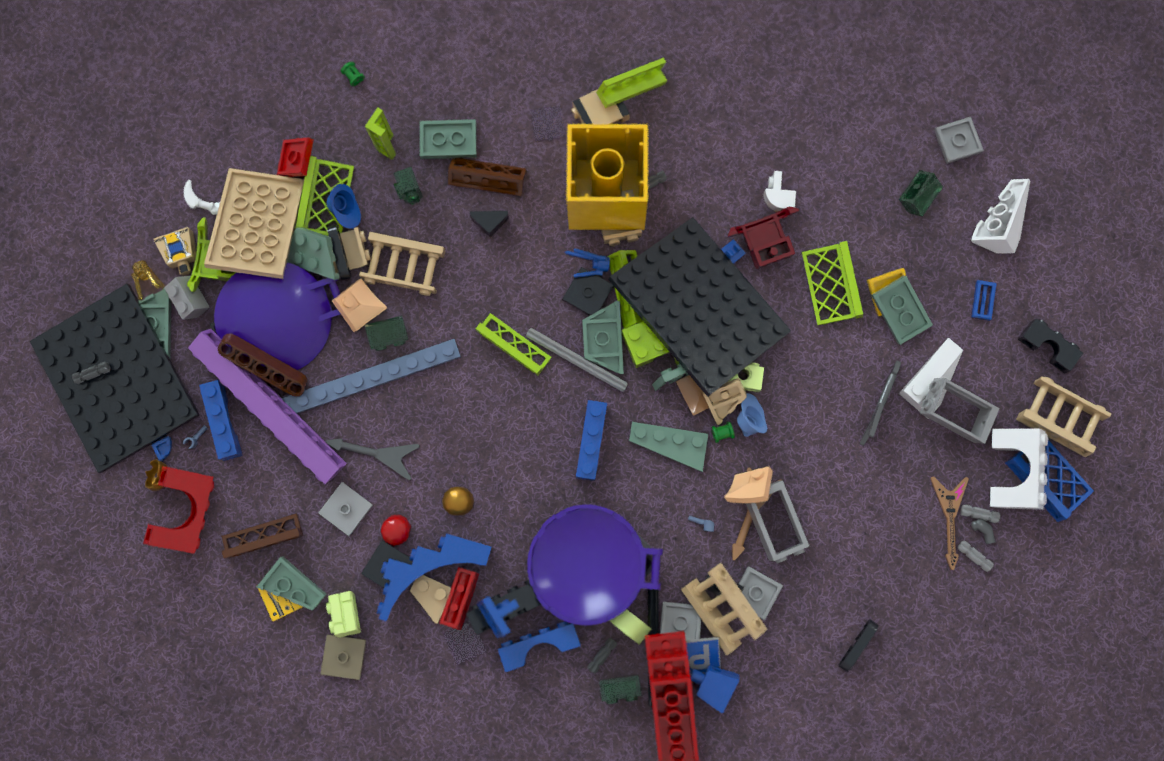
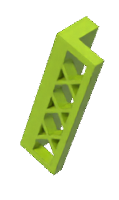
[596,58,667,108]
[365,108,396,160]
[607,250,643,329]
[476,313,551,376]

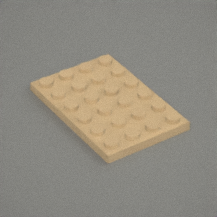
[204,168,304,279]

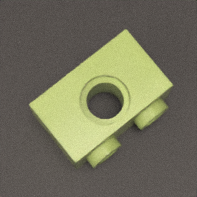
[728,363,764,392]

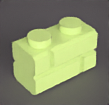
[326,591,361,638]

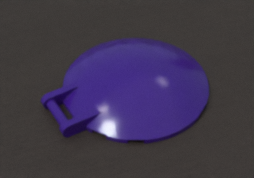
[214,262,341,375]
[527,505,663,625]

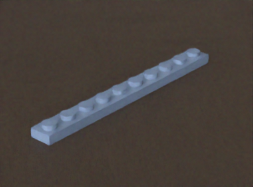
[281,339,461,414]

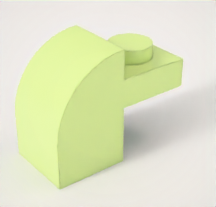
[609,609,651,645]

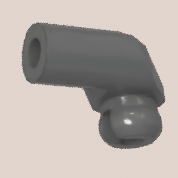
[971,519,995,544]

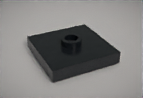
[562,267,614,315]
[361,540,413,588]

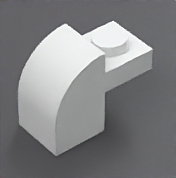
[763,171,796,212]

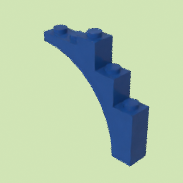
[377,534,491,621]

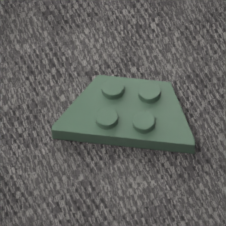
[287,227,339,280]
[139,288,171,358]
[582,300,624,374]

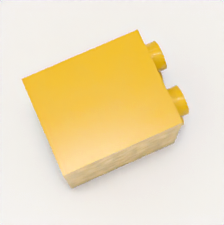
[567,124,648,230]

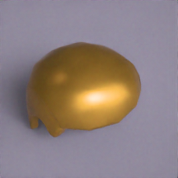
[145,459,168,491]
[442,487,474,516]

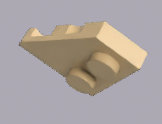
[703,378,747,425]
[410,575,451,624]

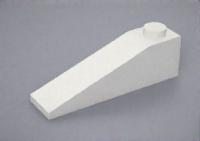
[971,179,1030,253]
[899,338,963,419]

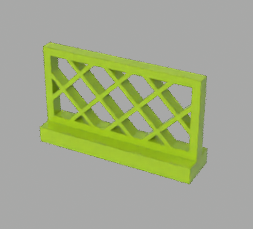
[295,156,354,236]
[802,241,863,325]

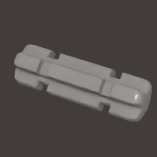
[961,505,1000,523]
[958,541,994,571]

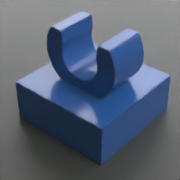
[721,239,746,264]

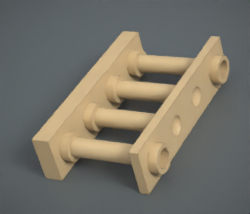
[359,232,445,296]
[1016,376,1111,457]
[681,563,767,655]

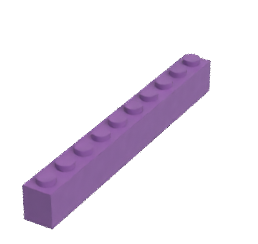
[188,329,347,484]

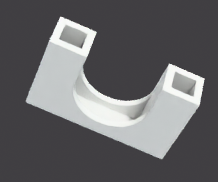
[990,429,1048,510]

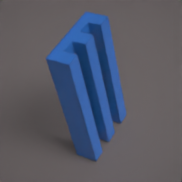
[971,280,997,321]

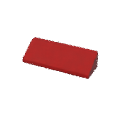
[439,567,479,631]

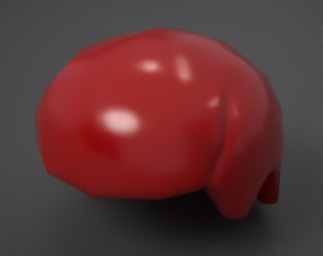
[381,514,411,546]

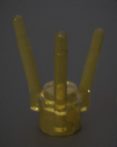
[131,260,165,300]

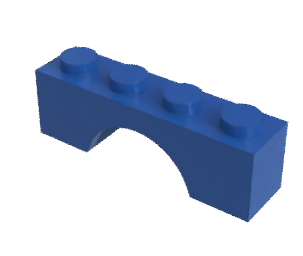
[199,380,243,461]
[576,400,607,481]
[498,621,581,672]

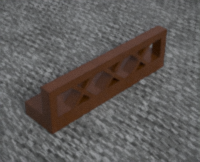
[448,158,526,196]
[221,514,303,559]

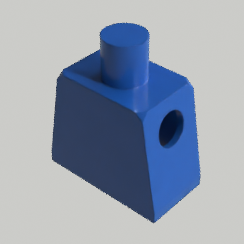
[690,665,740,714]

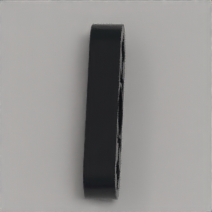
[327,225,351,280]
[838,619,879,672]

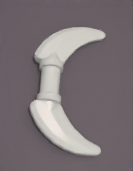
[184,180,220,215]

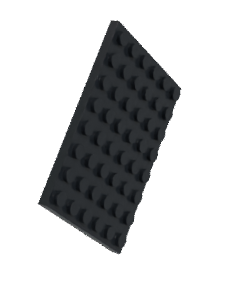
[608,217,791,397]
[29,284,200,473]

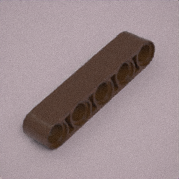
[217,333,308,397]

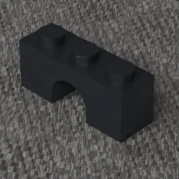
[1018,319,1083,374]

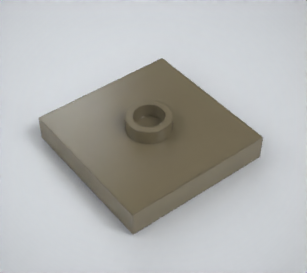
[321,634,366,680]

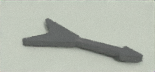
[859,361,901,446]
[326,439,420,480]

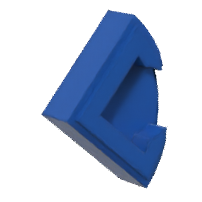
[152,436,172,462]

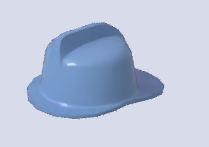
[737,393,767,437]

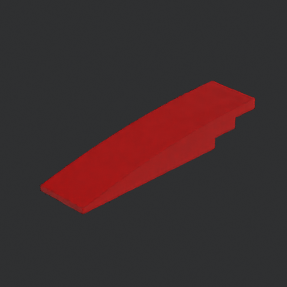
[645,631,699,761]

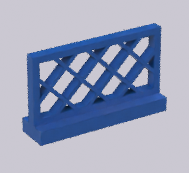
[1005,440,1094,522]

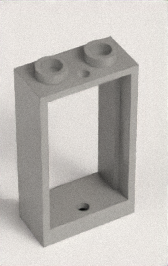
[920,378,1000,444]
[746,480,809,563]

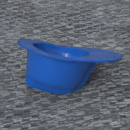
[327,184,361,229]

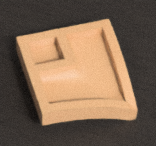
[332,278,387,332]
[724,466,773,503]

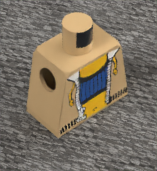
[154,227,196,275]

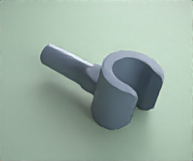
[183,425,208,449]
[688,515,714,532]

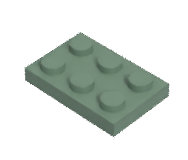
[420,119,477,159]
[871,275,933,345]

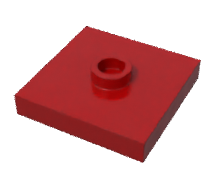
[277,137,313,177]

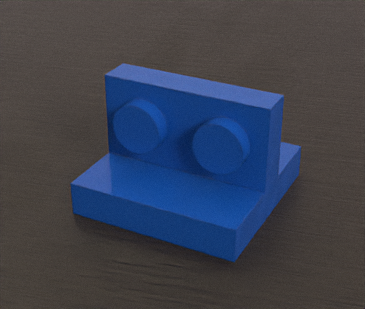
[477,596,519,638]

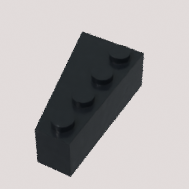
[466,580,541,635]

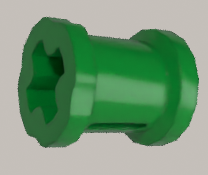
[340,62,365,87]
[711,422,735,443]

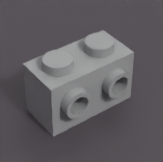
[164,276,210,320]

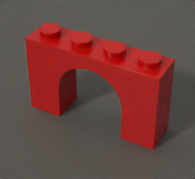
[143,466,214,554]

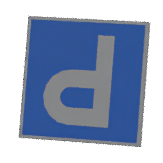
[686,637,721,675]

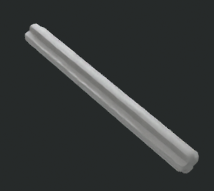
[526,328,628,392]

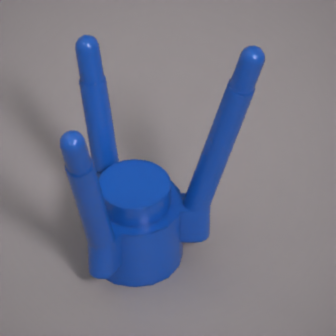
[565,248,610,278]

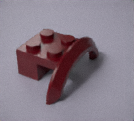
[728,206,799,269]

